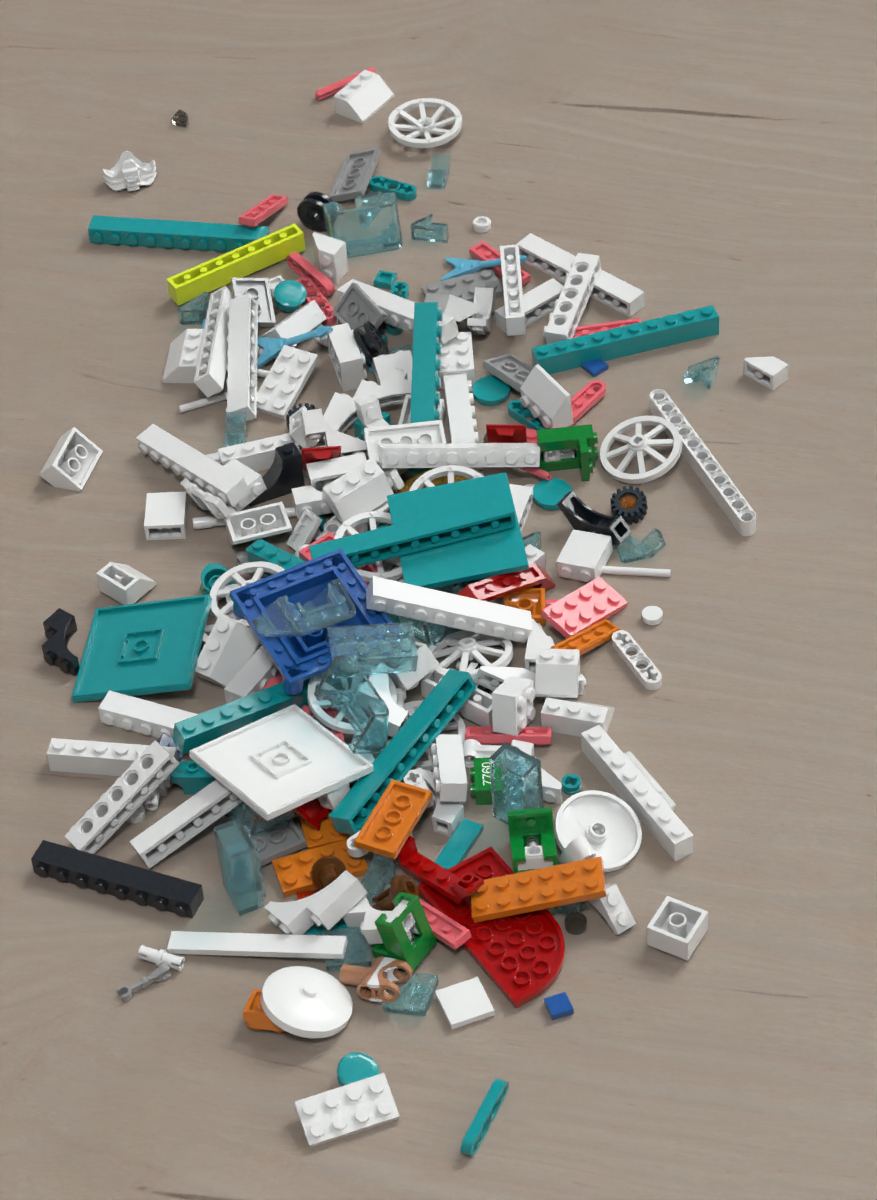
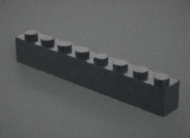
[31,840,204,919]

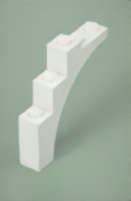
[320,367,440,442]

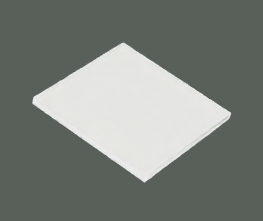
[189,704,373,821]

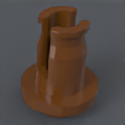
[310,856,346,890]
[371,874,419,911]

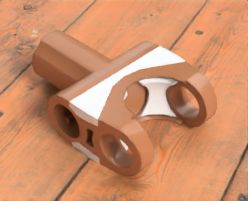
[339,957,413,1003]

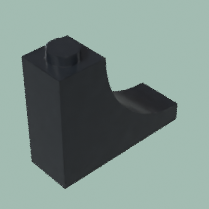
[249,442,305,507]

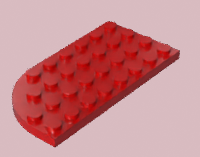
[417,847,565,1008]

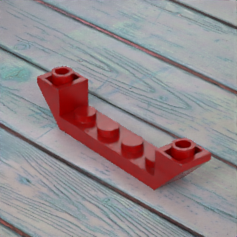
[456,563,556,602]
[395,836,485,904]

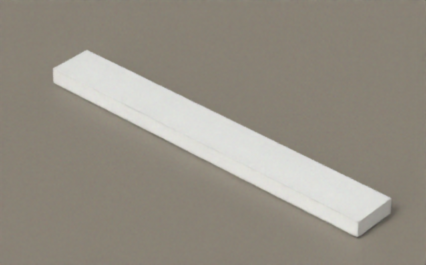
[167,931,348,959]

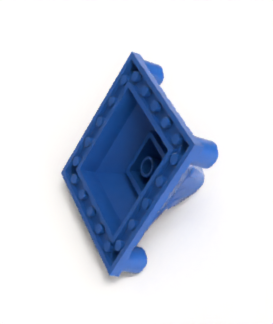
[230,548,402,695]

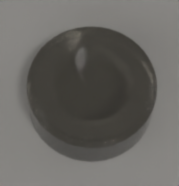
[564,912,587,935]

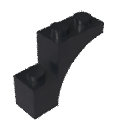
[557,491,632,546]
[41,608,80,676]

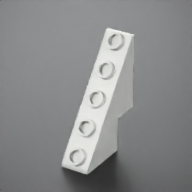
[525,619,587,695]

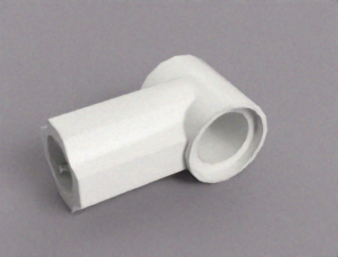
[462,739,504,768]

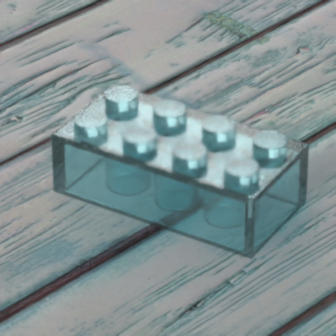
[326,622,418,677]
[489,742,543,825]
[214,818,266,916]

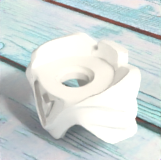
[102,151,157,191]

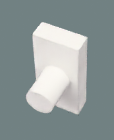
[287,509,322,551]

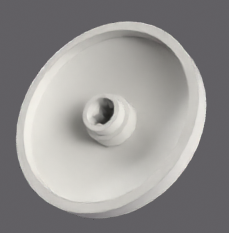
[554,790,642,873]
[261,966,353,1038]

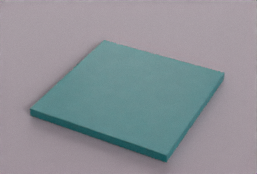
[387,472,529,589]
[71,594,212,703]

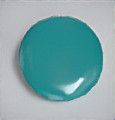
[274,280,307,312]
[200,563,235,601]
[337,1052,380,1086]

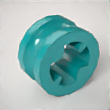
[561,774,581,795]

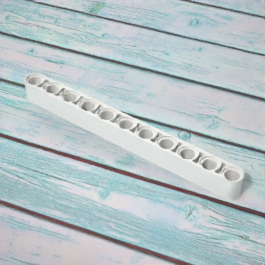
[650,389,756,536]

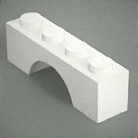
[292,485,333,519]

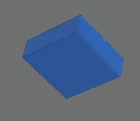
[582,359,609,377]
[544,992,574,1020]

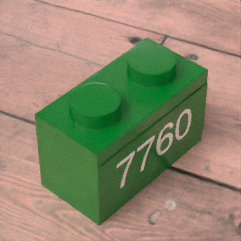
[470,757,502,805]

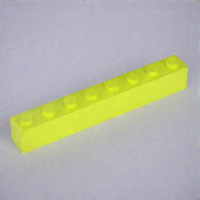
[167,223,306,306]

